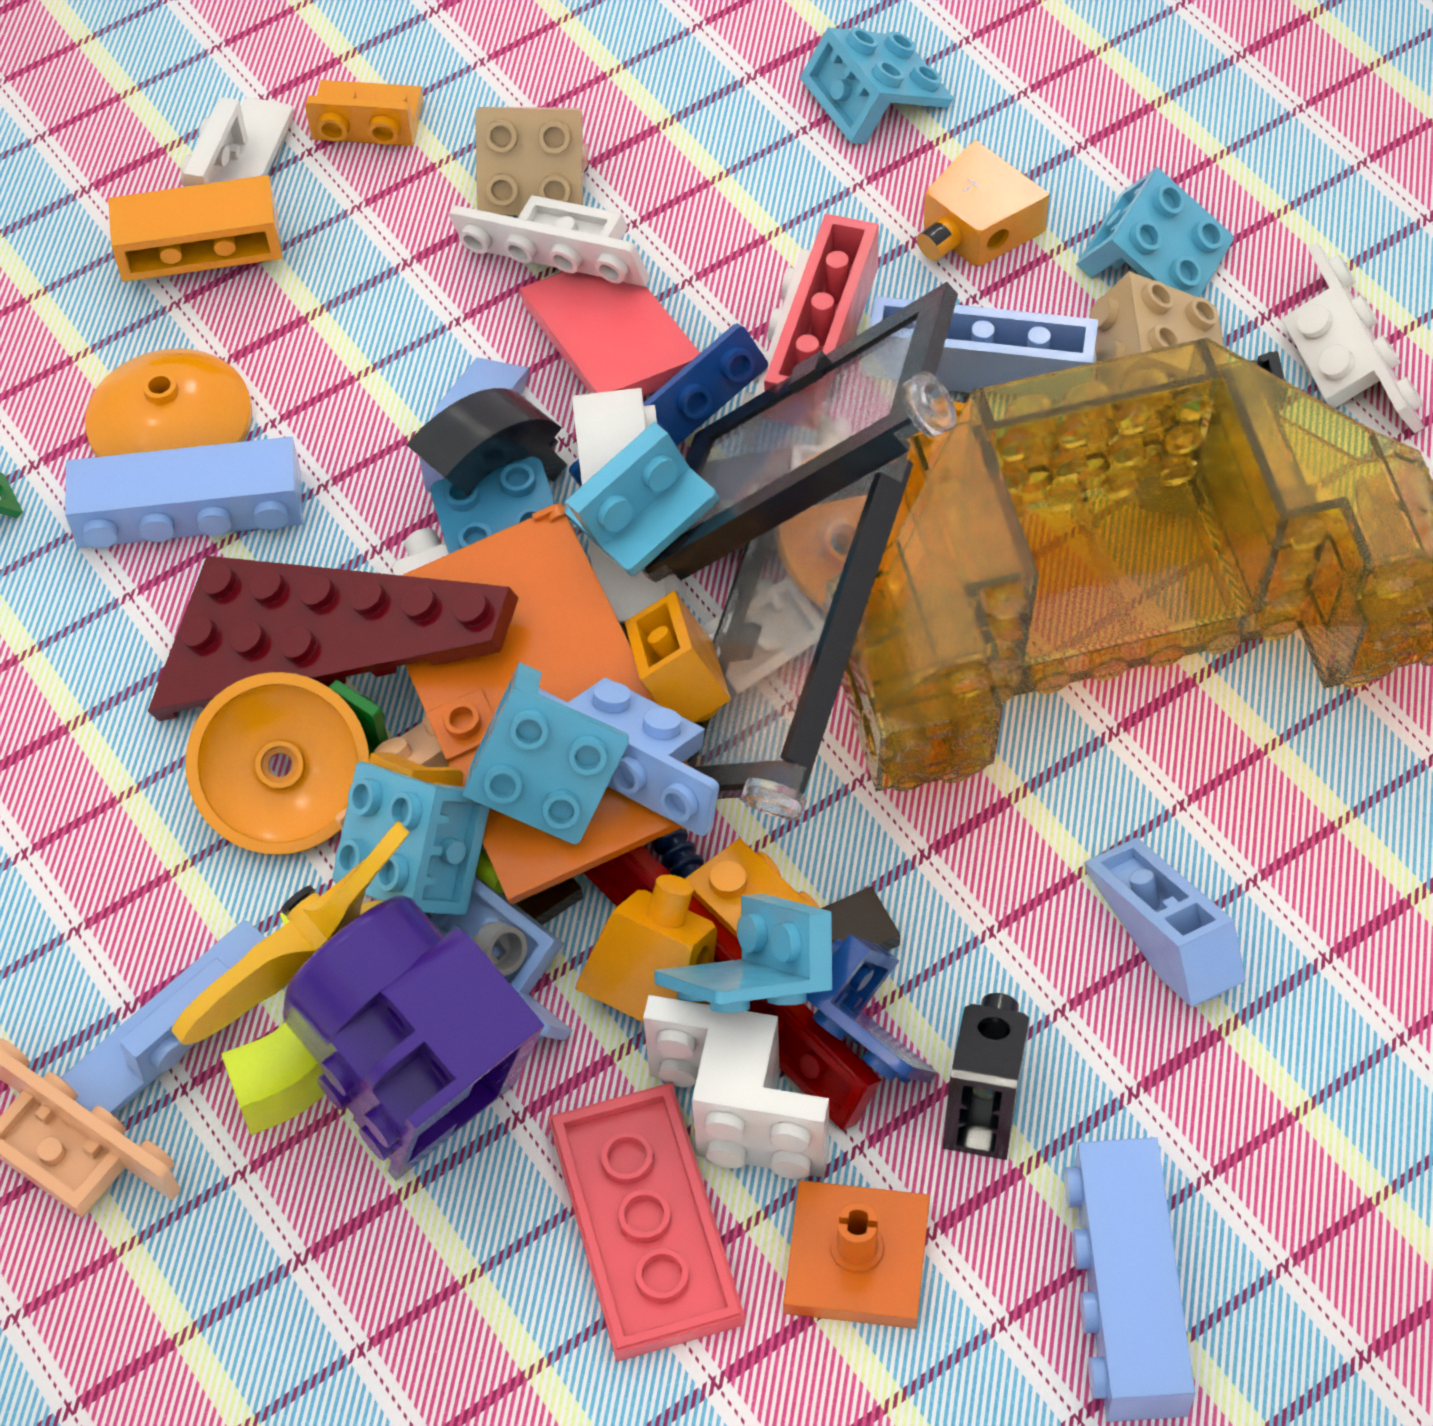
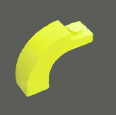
[221,913,325,1135]

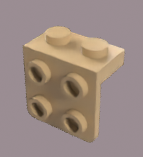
[1090,271,1228,401]

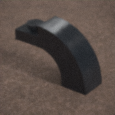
[406,388,567,497]

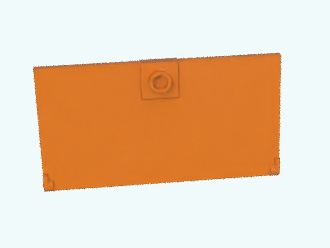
[401,504,689,905]

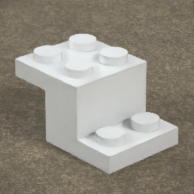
[643,995,829,1179]

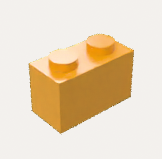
[624,590,731,723]

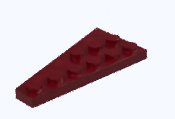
[148,556,519,721]

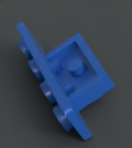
[569,323,768,487]

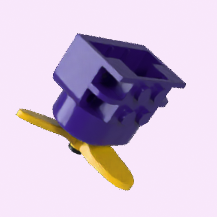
[171,820,544,1181]

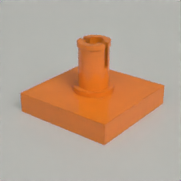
[783,1180,930,1329]

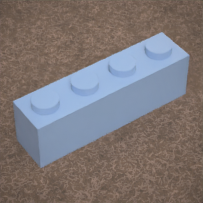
[867,296,1098,406]
[65,436,303,549]
[1064,1137,1195,1422]

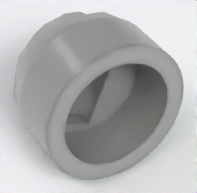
[472,922,527,976]

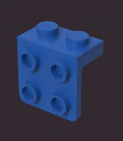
[807,934,937,1084]

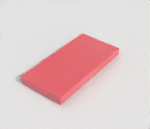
[519,271,700,397]
[548,1082,745,1362]

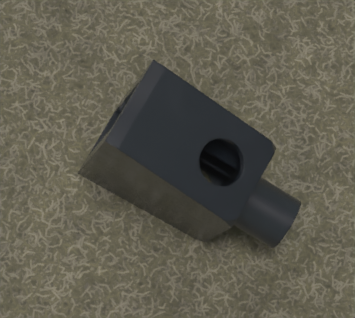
[942,993,1030,1160]

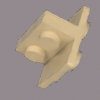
[475,107,588,215]

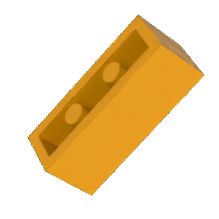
[108,175,283,282]

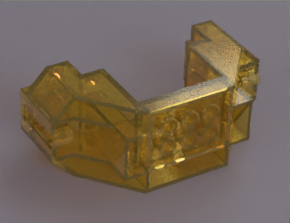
[829,338,1433,792]

